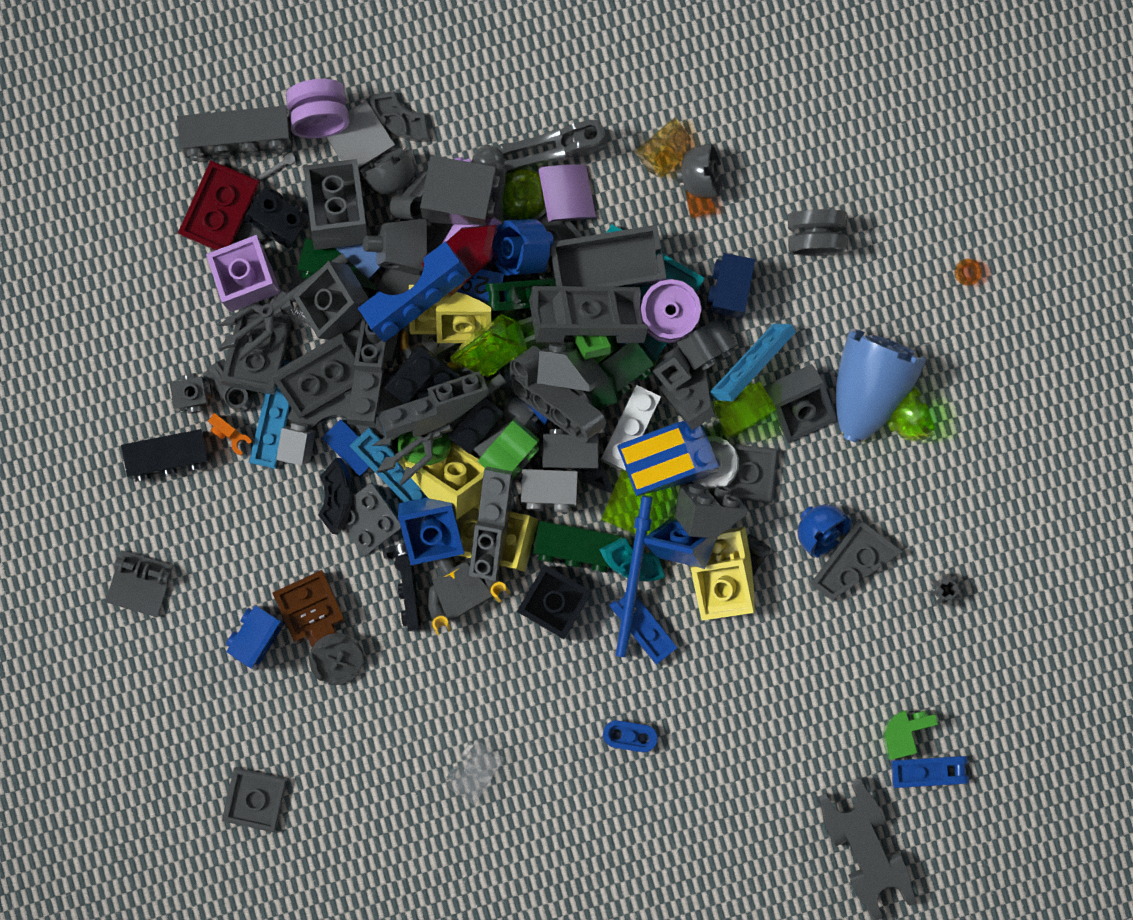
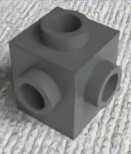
[169,373,213,414]

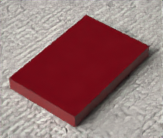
[177,160,260,251]

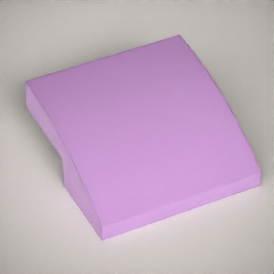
[538,165,596,222]

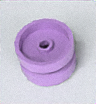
[286,79,350,139]
[640,279,701,343]

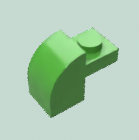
[883,710,938,760]

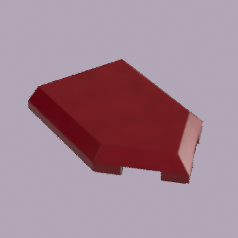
[421,224,498,297]

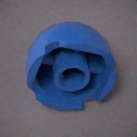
[797,504,852,558]

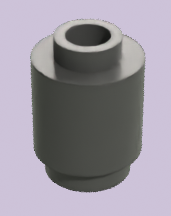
[501,395,540,425]

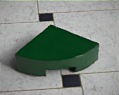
[590,375,619,408]

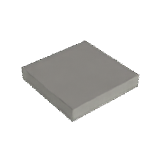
[326,101,395,169]

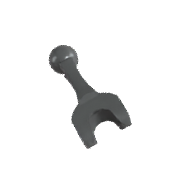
[472,120,608,173]

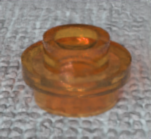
[954,259,982,286]

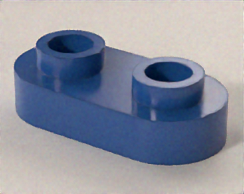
[603,720,657,752]

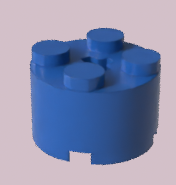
[492,219,553,275]

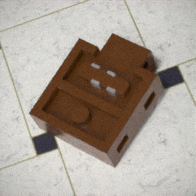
[272,570,346,647]

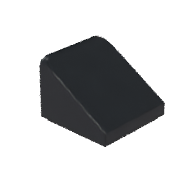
[747,534,771,576]

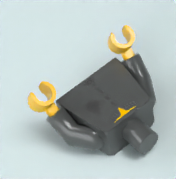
[428,557,511,635]

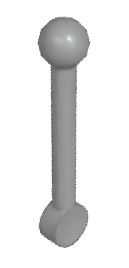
[254,154,295,181]

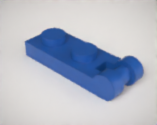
[609,592,677,665]
[891,756,969,788]

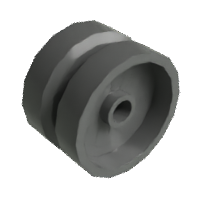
[788,209,848,256]

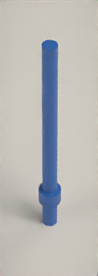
[615,495,653,657]

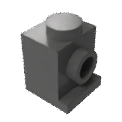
[653,346,692,392]

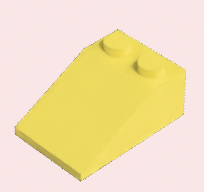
[398,442,485,520]

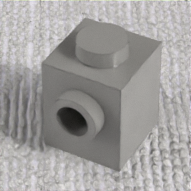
[276,422,316,466]

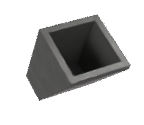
[420,155,500,226]

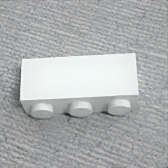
[601,385,661,472]

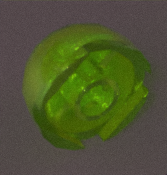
[503,169,546,220]
[887,386,935,442]

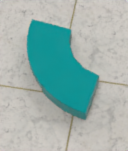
[599,538,666,582]

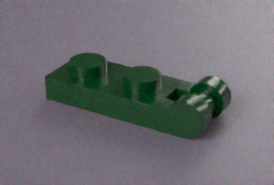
[485,279,555,311]

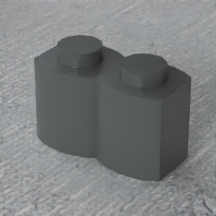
[677,318,738,371]

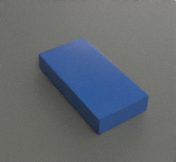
[322,419,370,477]

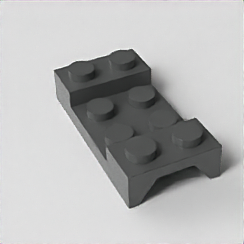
[529,286,648,343]

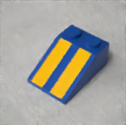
[617,421,719,496]

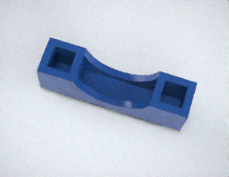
[358,241,472,342]

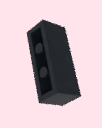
[121,429,210,482]

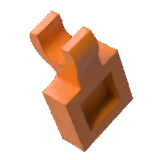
[208,413,253,456]

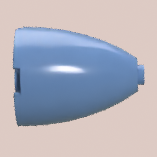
[836,329,927,443]

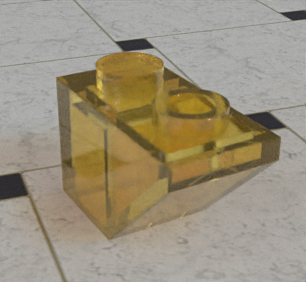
[634,117,691,178]

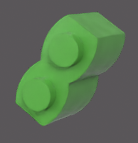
[477,418,540,479]

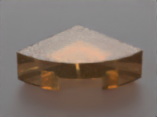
[685,191,717,219]

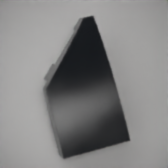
[575,460,613,493]

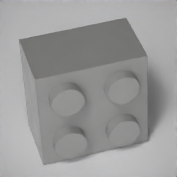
[521,469,577,513]

